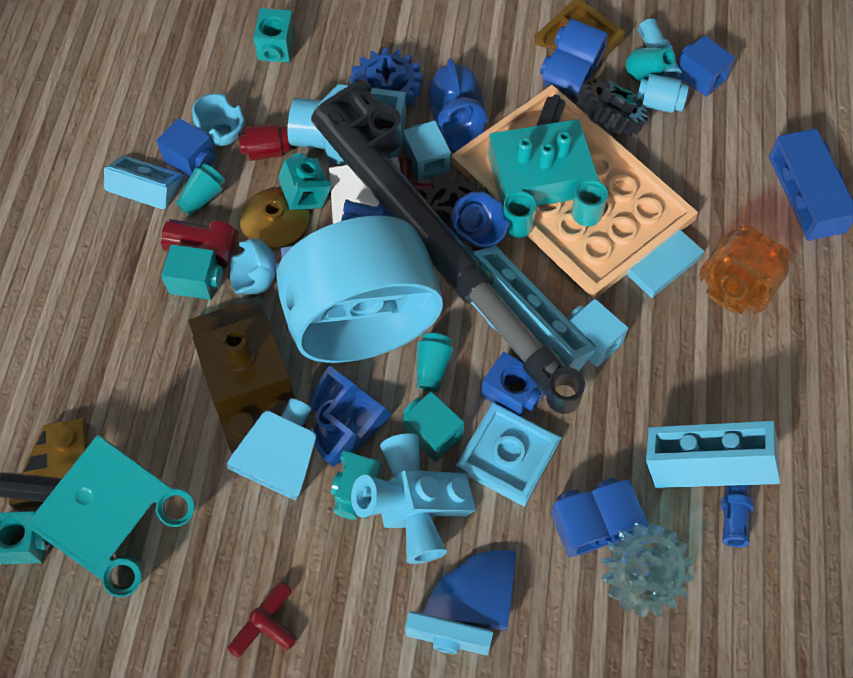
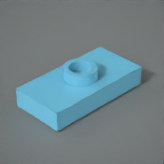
[405,611,493,656]

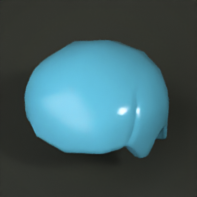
[192,94,246,146]
[230,238,276,294]

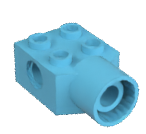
[288,84,407,166]

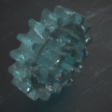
[602,523,694,617]

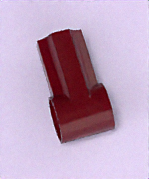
[161,219,239,268]

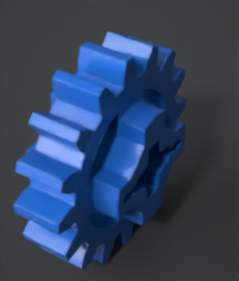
[350,48,422,106]

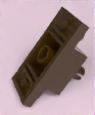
[188,297,306,454]

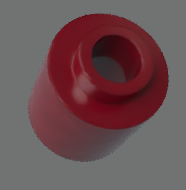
[238,123,290,161]

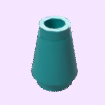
[626,48,675,81]
[175,163,225,217]
[416,333,454,392]

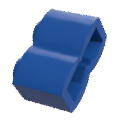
[540,19,608,100]
[550,478,649,558]

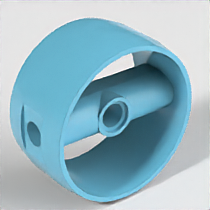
[277,216,443,363]

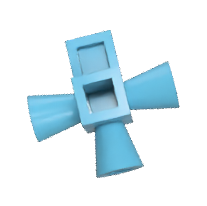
[351,433,476,564]

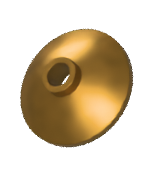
[240,189,310,250]

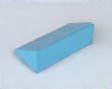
[104,155,184,209]

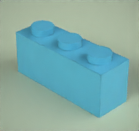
[646,421,780,488]

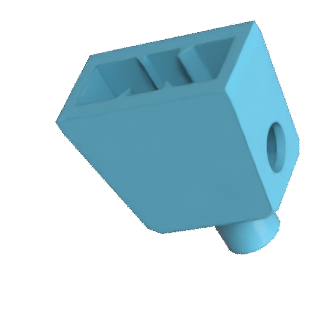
[227,398,317,501]

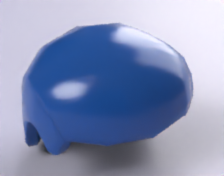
[436,97,489,152]
[450,192,509,248]

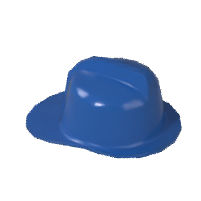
[428,59,485,122]

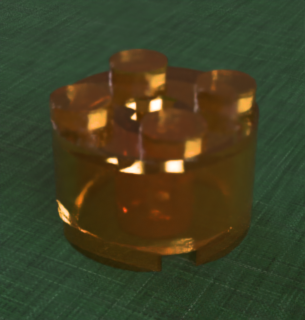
[700,225,791,314]

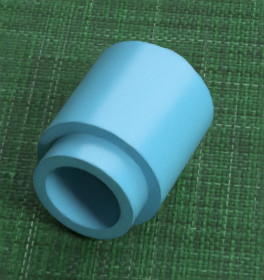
[637,74,689,113]

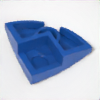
[310,366,392,467]
[424,550,516,631]

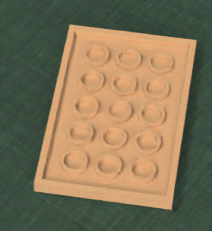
[451,85,698,299]

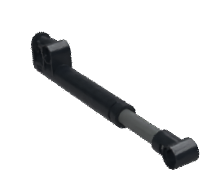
[311,80,585,414]

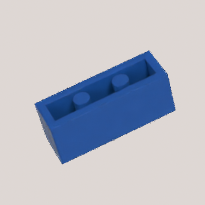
[769,128,853,241]

